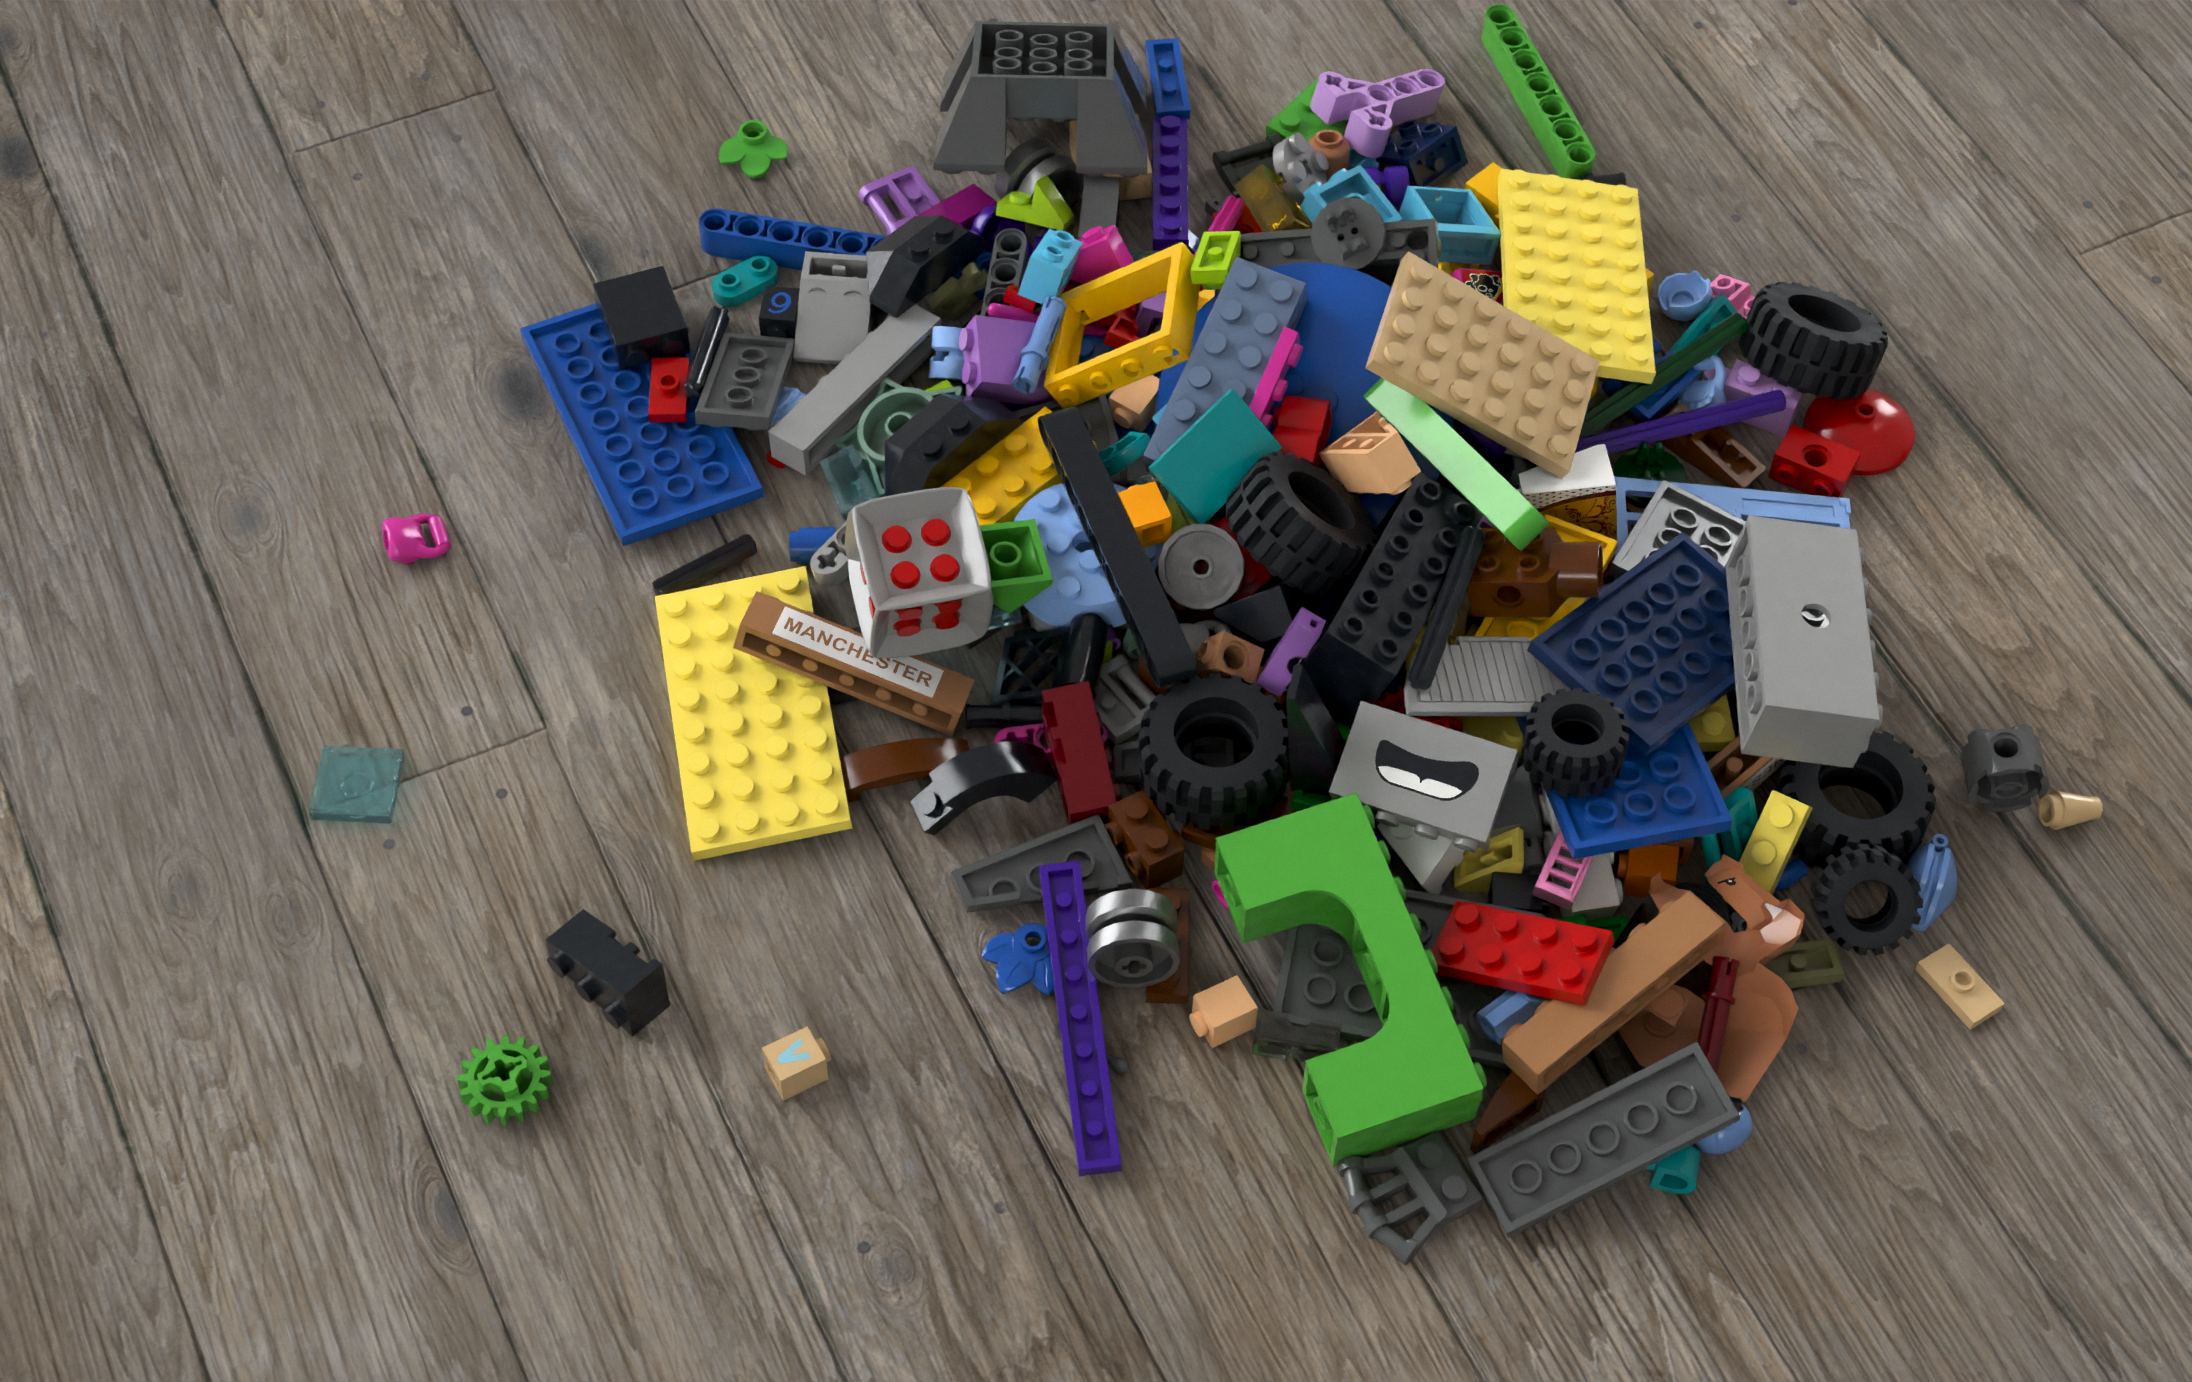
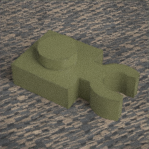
[927,262,989,321]

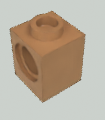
[1197,631,1265,685]

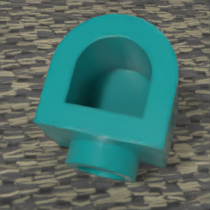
[1645,1145,1701,1194]

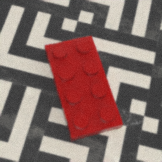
[1431,900,1615,1006]

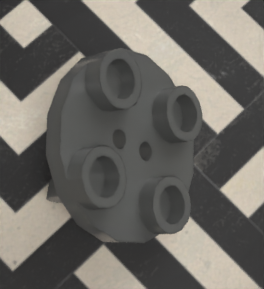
[1311,197,1386,271]

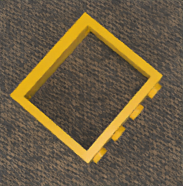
[1044,242,1200,409]

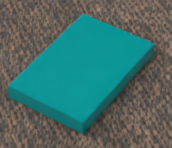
[1148,389,1282,524]

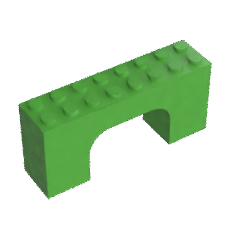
[1214,793,1487,1167]

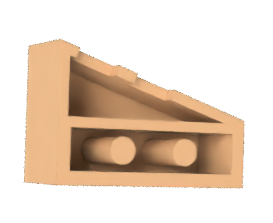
[1318,411,1421,495]

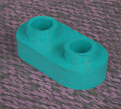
[712,255,778,307]

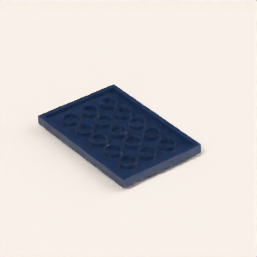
[1527,532,1736,756]

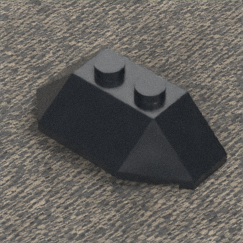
[867,215,992,318]
[885,394,1021,496]

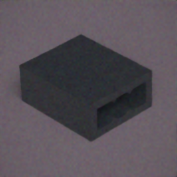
[593,266,690,370]

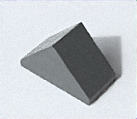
[1490,765,1544,840]

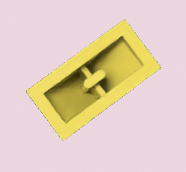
[1454,827,1524,893]

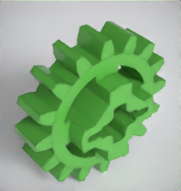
[457,1035,553,1126]

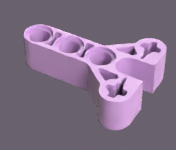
[1310,69,1445,158]

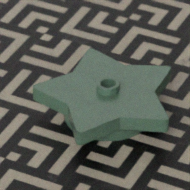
[834,378,966,497]

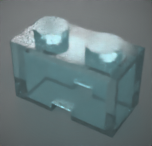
[820,444,881,521]

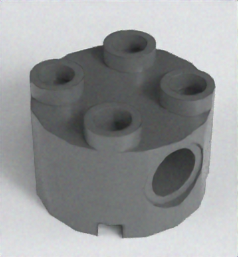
[1960,724,2050,812]

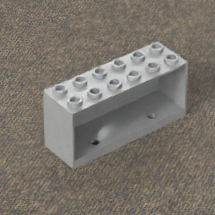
[1725,515,1883,768]

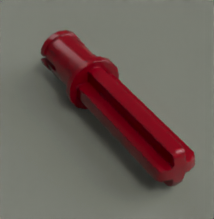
[1697,956,1740,1075]

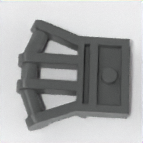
[1337,1131,1484,1265]

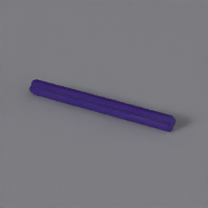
[1575,390,1787,454]

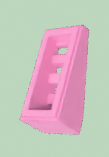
[1532,829,1594,911]

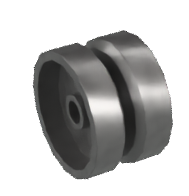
[995,137,1085,229]
[1158,524,1245,612]
[1085,889,1180,988]

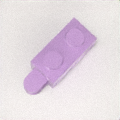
[1702,359,1804,437]

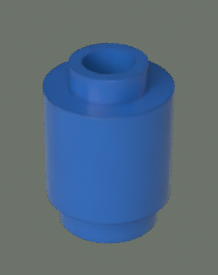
[789,527,838,566]

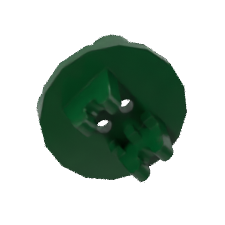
[1613,442,1687,508]

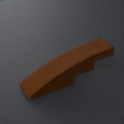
[1625,402,1767,489]
[1470,1070,1562,1154]

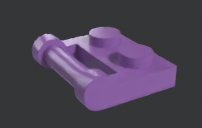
[859,166,940,236]

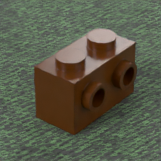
[1105,789,1186,890]

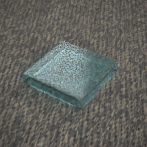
[309,746,405,824]

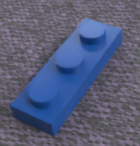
[1145,38,1191,120]

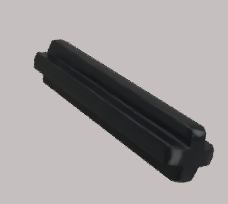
[652,534,757,596]

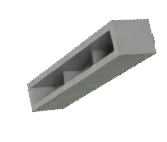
[768,305,941,476]

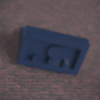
[1376,120,1468,187]

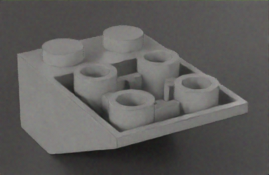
[793,251,875,365]

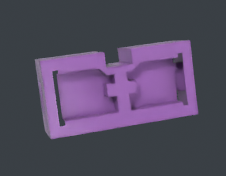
[1256,607,1326,697]

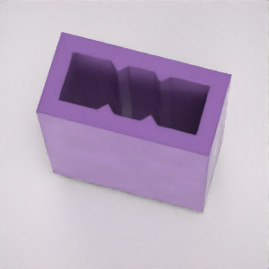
[959,315,1055,406]

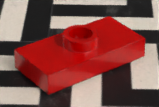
[648,357,690,423]

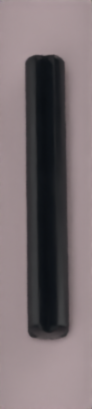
[683,306,730,399]

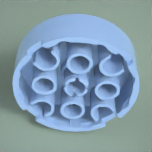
[1014,483,1164,628]

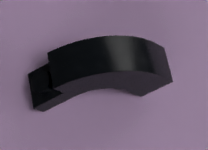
[910,741,1058,835]

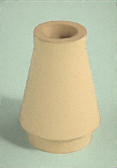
[2038,790,2103,830]

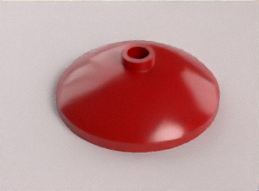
[1803,388,1915,476]

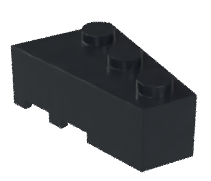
[546,909,670,1037]

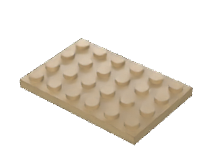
[1365,251,1600,479]

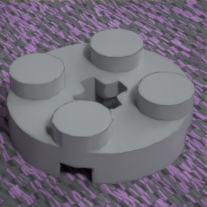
[1273,133,1329,205]

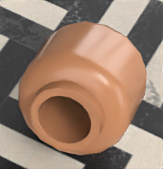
[1308,130,1351,182]

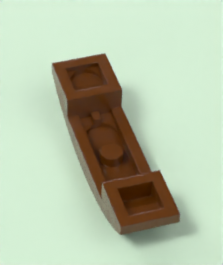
[840,737,970,802]

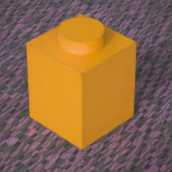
[1118,481,1172,548]

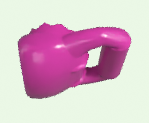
[381,513,451,565]

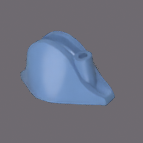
[1904,834,1958,932]

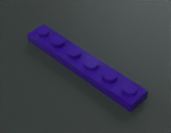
[1152,116,1189,251]

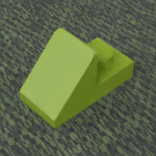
[996,175,1075,231]
[1190,231,1241,290]

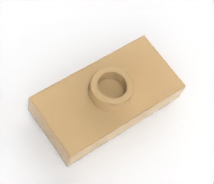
[1915,943,2005,1030]

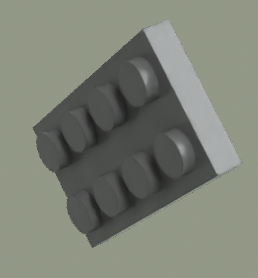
[695,332,795,431]

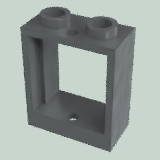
[1078,175,1120,239]

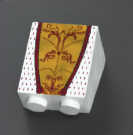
[1516,444,1618,549]

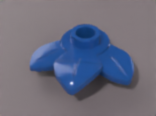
[982,923,1054,996]

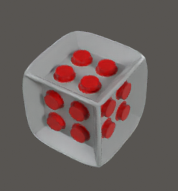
[845,487,993,658]

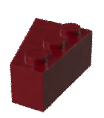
[1042,681,1122,826]

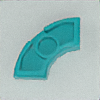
[1098,431,1151,477]

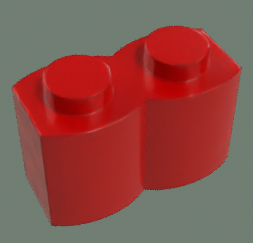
[1273,395,1333,468]

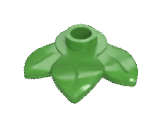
[719,120,788,178]

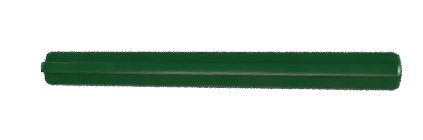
[1579,313,1748,438]

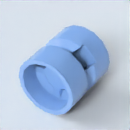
[928,326,964,382]

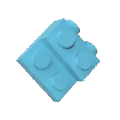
[1300,165,1403,224]

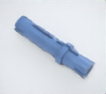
[1012,296,1067,394]

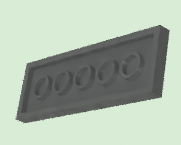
[1467,1042,1740,1238]

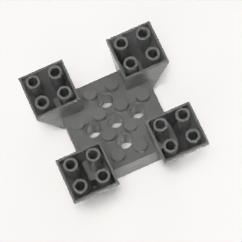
[934,21,1148,178]

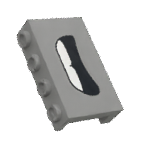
[1329,701,1519,853]

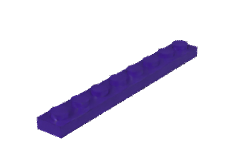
[1039,861,1122,1176]

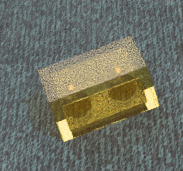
[1234,164,1312,232]

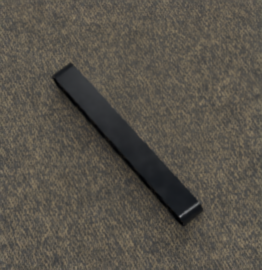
[1038,406,1197,688]

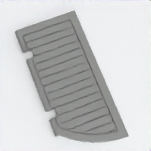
[1404,636,1572,716]

